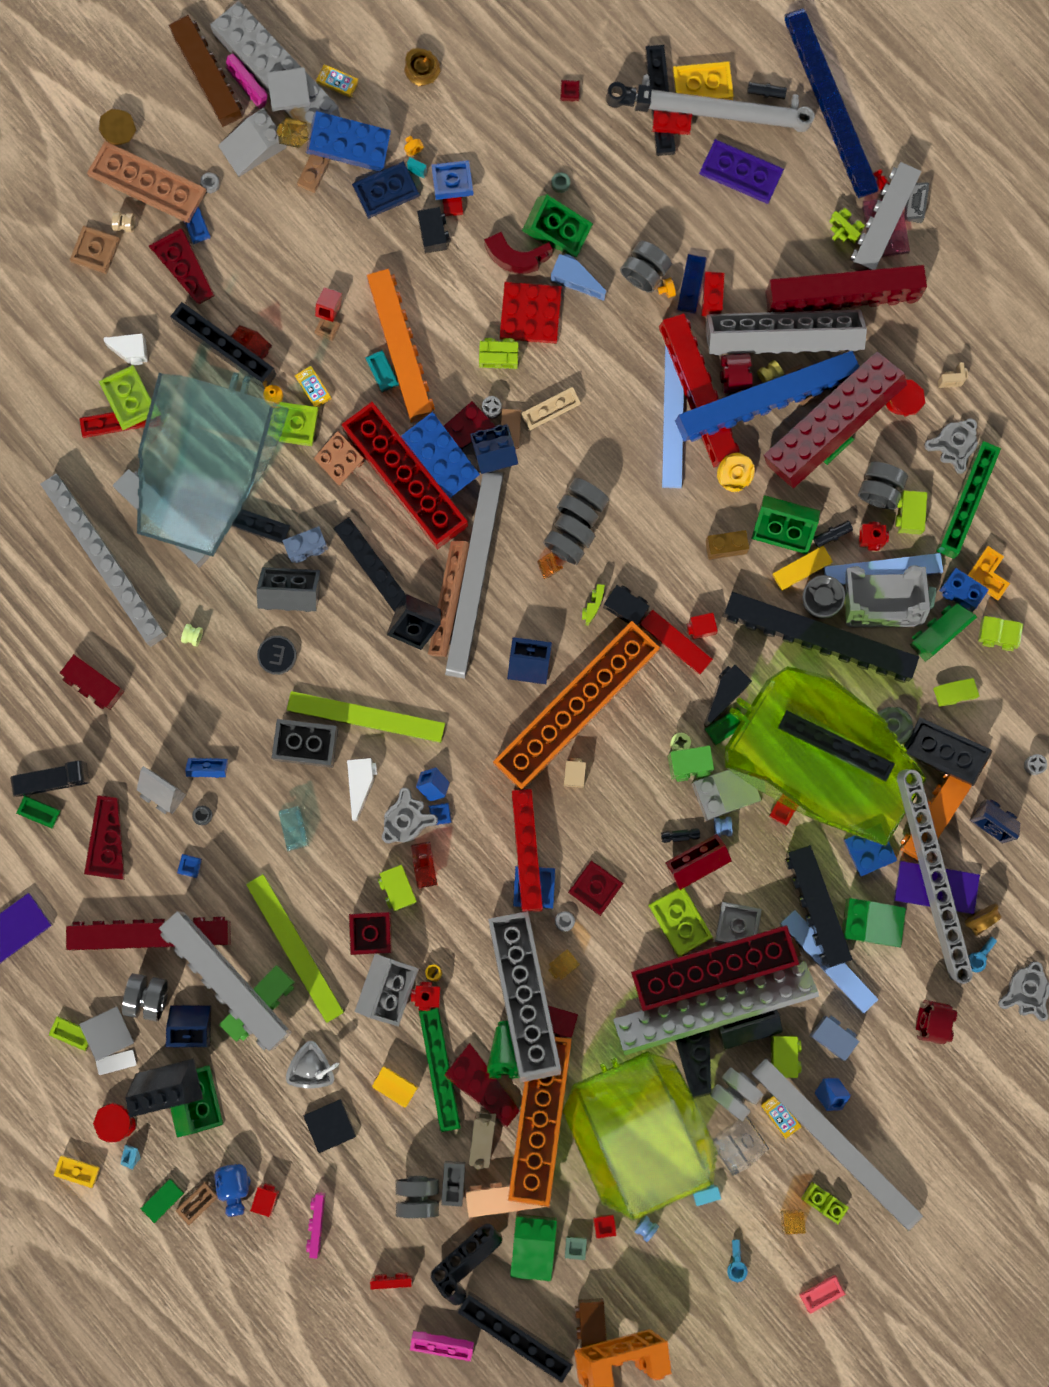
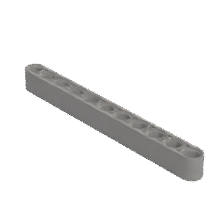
[445,471,503,679]
[897,770,973,984]
[751,1058,923,1231]

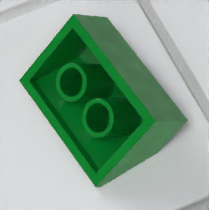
[751,495,820,554]
[910,604,977,662]
[170,1065,224,1138]

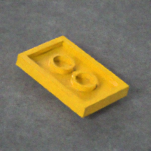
[673,61,734,100]

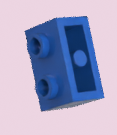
[939,568,989,612]

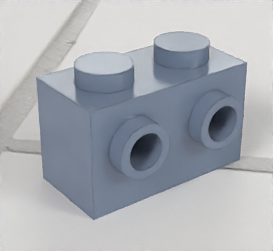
[282,526,328,563]

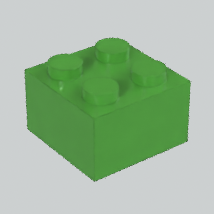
[668,746,714,782]

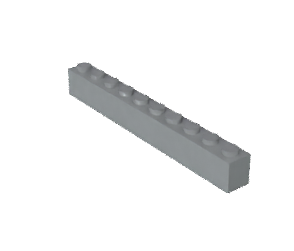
[40,473,167,647]

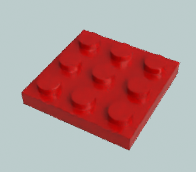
[500,282,562,344]

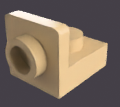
[938,362,968,388]

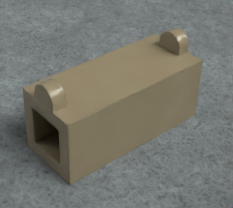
[469,1111,496,1169]

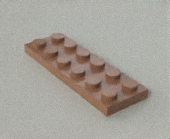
[87,141,206,223]

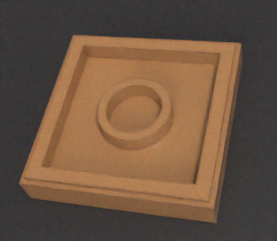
[70,225,120,274]

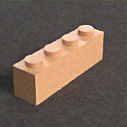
[466,1181,543,1217]

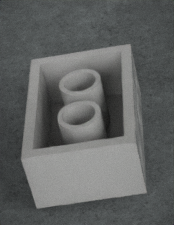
[355,954,419,1027]

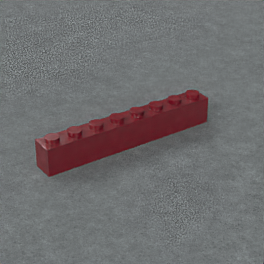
[66,917,231,951]

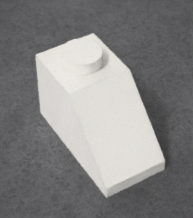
[104,334,148,365]

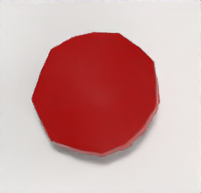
[886,379,925,417]
[93,1103,136,1143]

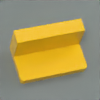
[372,1066,418,1108]

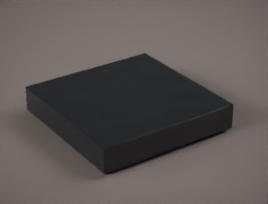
[303,1099,357,1153]

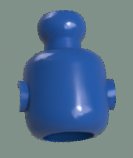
[215,1164,250,1217]

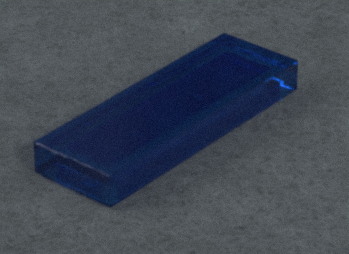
[677,254,706,314]

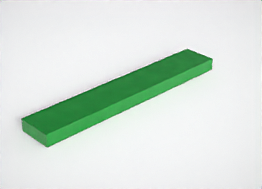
[419,1007,461,1132]

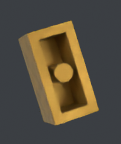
[705,530,749,560]

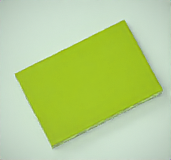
[98,365,158,430]
[648,888,713,957]

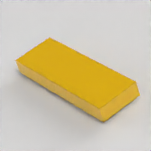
[772,546,833,591]

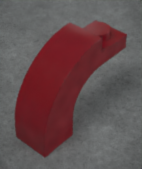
[484,232,552,274]

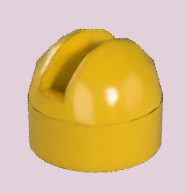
[425,964,442,981]

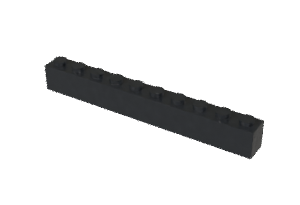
[723,592,919,683]

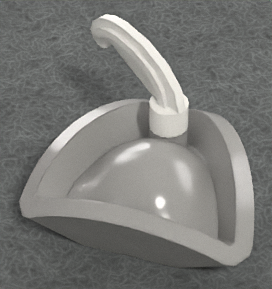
[286,1041,340,1088]

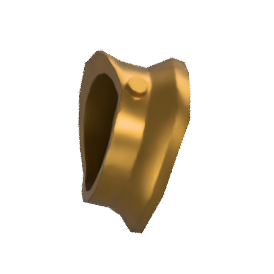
[404,48,441,86]
[99,109,136,145]
[964,903,1002,937]

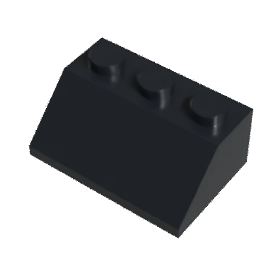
[717,1009,783,1050]

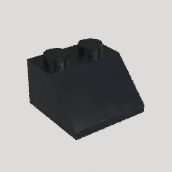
[387,594,441,650]

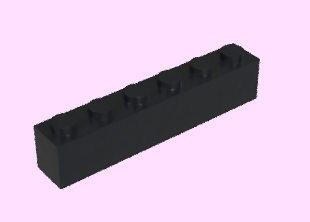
[170,302,277,389]
[784,845,853,969]
[457,1291,573,1383]

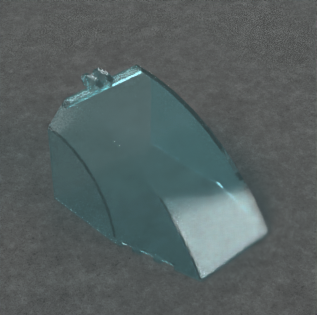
[137,372,289,557]

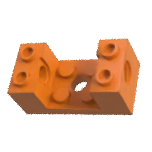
[574,1329,672,1387]

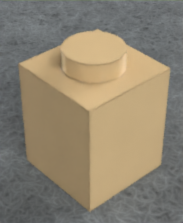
[564,758,586,788]

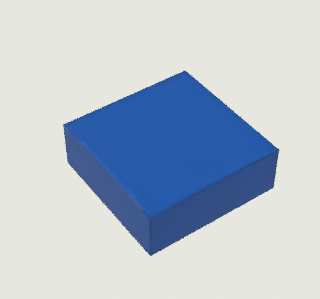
[429,803,452,825]
[177,854,202,878]

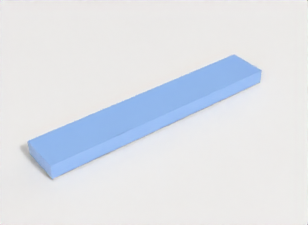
[823,553,943,585]
[780,910,878,1013]

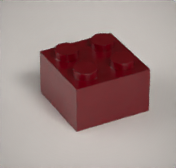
[349,912,393,955]

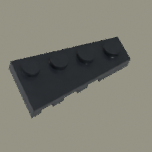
[675,1030,712,1099]

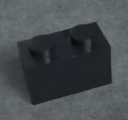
[417,207,450,254]
[603,585,650,626]

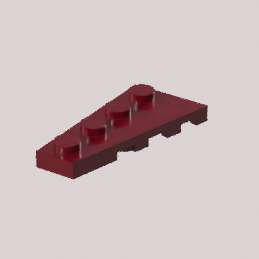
[149,228,215,305]
[444,401,495,449]
[84,795,125,880]
[444,1043,520,1127]

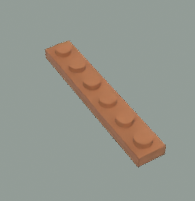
[428,541,470,657]

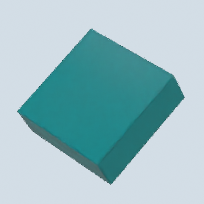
[407,157,428,178]

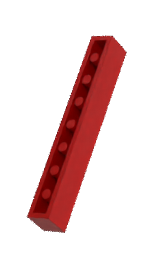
[659,314,740,468]

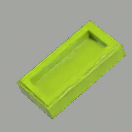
[49,1016,89,1051]

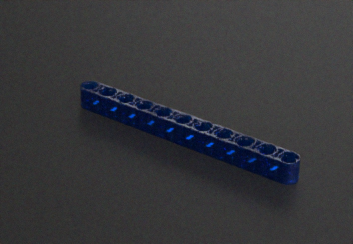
[784,8,878,198]

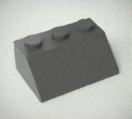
[256,567,321,612]

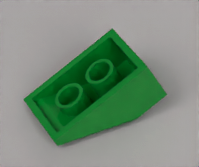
[522,194,593,258]
[842,898,906,948]
[510,1214,557,1281]

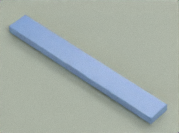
[662,344,684,488]

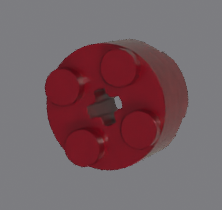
[720,354,752,394]
[916,1000,957,1045]

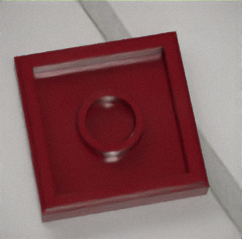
[568,860,624,916]

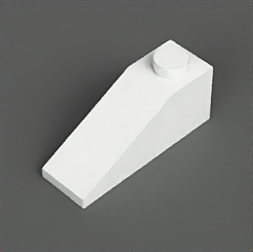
[347,758,377,821]

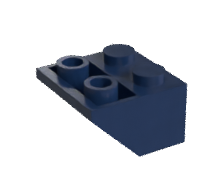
[470,424,519,474]
[507,637,552,685]
[166,1005,211,1047]

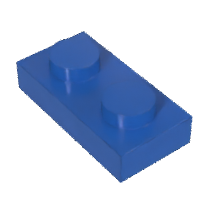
[185,758,228,778]

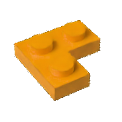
[968,546,1010,600]

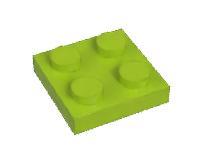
[274,402,319,446]

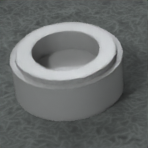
[200,173,220,193]
[555,911,575,932]

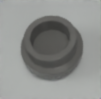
[192,806,212,826]

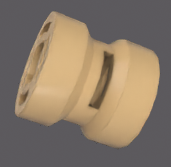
[112,211,135,233]

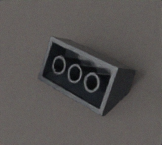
[125,1058,203,1118]

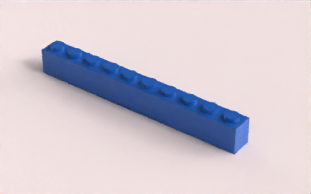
[675,351,860,442]

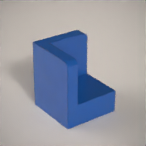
[416,767,450,801]
[815,1078,851,1111]

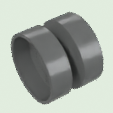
[620,241,672,293]
[858,462,908,510]
[557,478,609,529]
[543,514,596,565]
[802,575,845,619]
[122,973,168,1022]
[395,1176,439,1218]

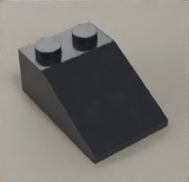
[704,665,752,728]

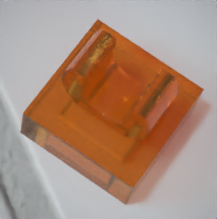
[537,553,563,579]

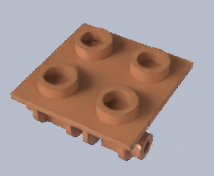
[314,431,364,486]

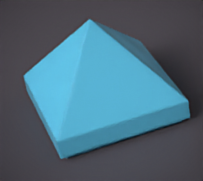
[120,1144,141,1169]

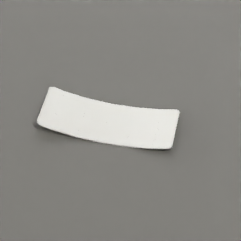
[96,1050,136,1075]

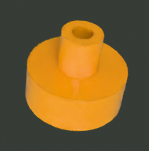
[404,136,424,156]
[657,277,676,298]
[263,385,283,406]

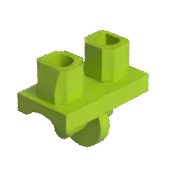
[829,208,865,244]

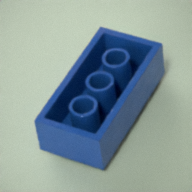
[306,111,391,172]
[401,412,480,498]

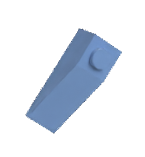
[551,254,606,301]

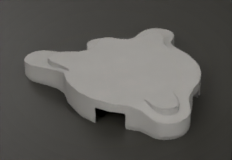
[924,419,978,474]
[382,788,438,844]
[998,962,1049,1021]

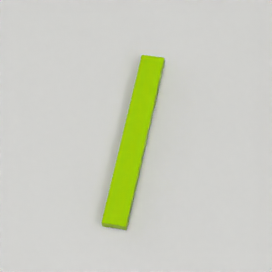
[287,691,445,743]
[246,874,344,1023]

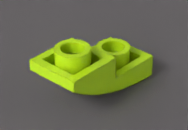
[582,584,605,626]
[933,678,980,707]
[801,1182,849,1225]

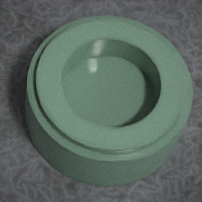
[551,172,570,193]

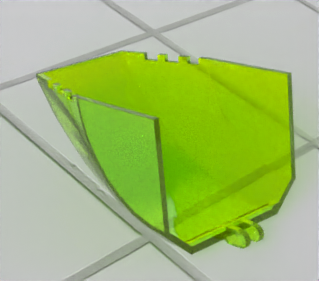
[725,666,927,846]
[563,1051,718,1221]

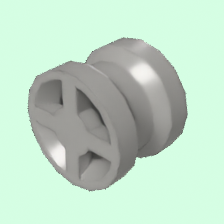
[482,396,501,419]
[1024,754,1048,775]

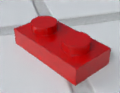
[652,110,692,135]
[370,1272,413,1290]

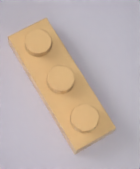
[521,387,581,430]

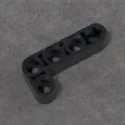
[10,761,90,797]
[431,1223,503,1306]

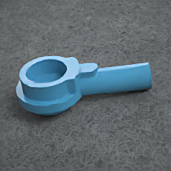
[968,937,997,973]
[727,1240,748,1282]

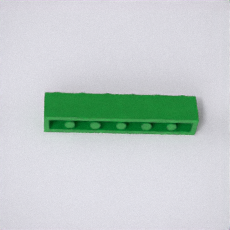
[936,441,1001,559]

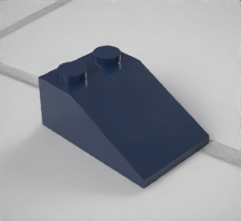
[970,799,1021,844]

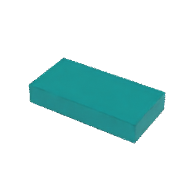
[365,350,399,393]

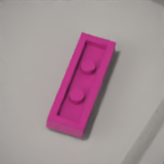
[225,53,267,110]
[306,1192,325,1259]
[410,1331,474,1361]

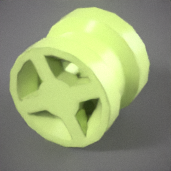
[181,624,203,647]
[670,733,691,751]

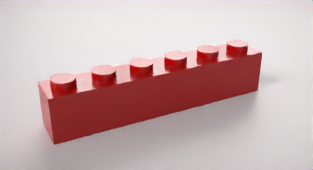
[511,789,542,913]

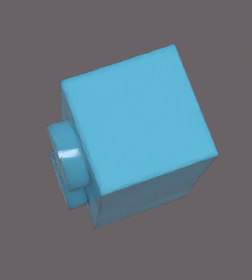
[692,1184,721,1206]

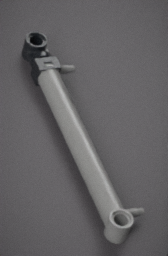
[606,74,815,132]

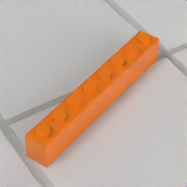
[367,268,435,423]

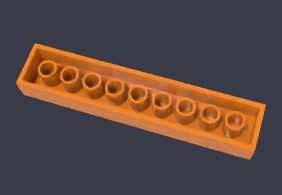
[493,621,660,790]

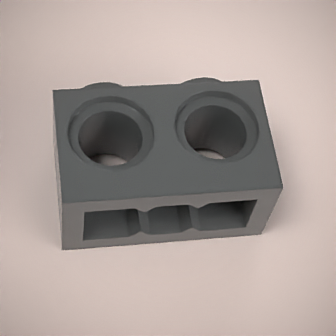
[441,1161,466,1207]

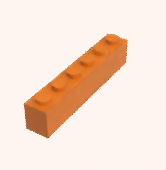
[900,763,987,862]

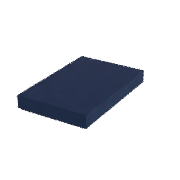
[352,161,420,219]

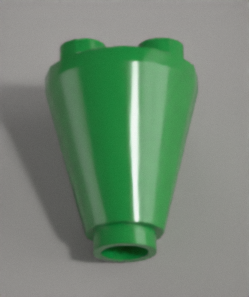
[487,1021,519,1079]

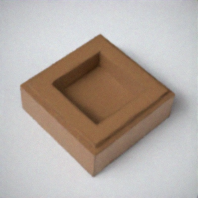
[315,318,341,341]

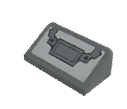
[903,182,929,223]

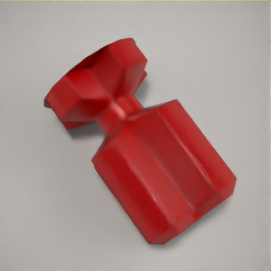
[872,169,890,190]

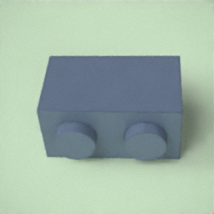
[810,1016,860,1061]

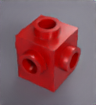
[859,522,889,551]
[411,982,440,1011]

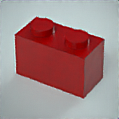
[701,272,725,317]

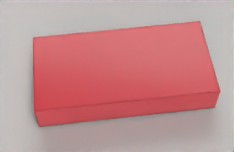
[799,1275,846,1314]

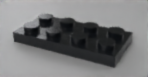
[901,717,992,786]

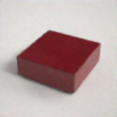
[560,80,580,101]

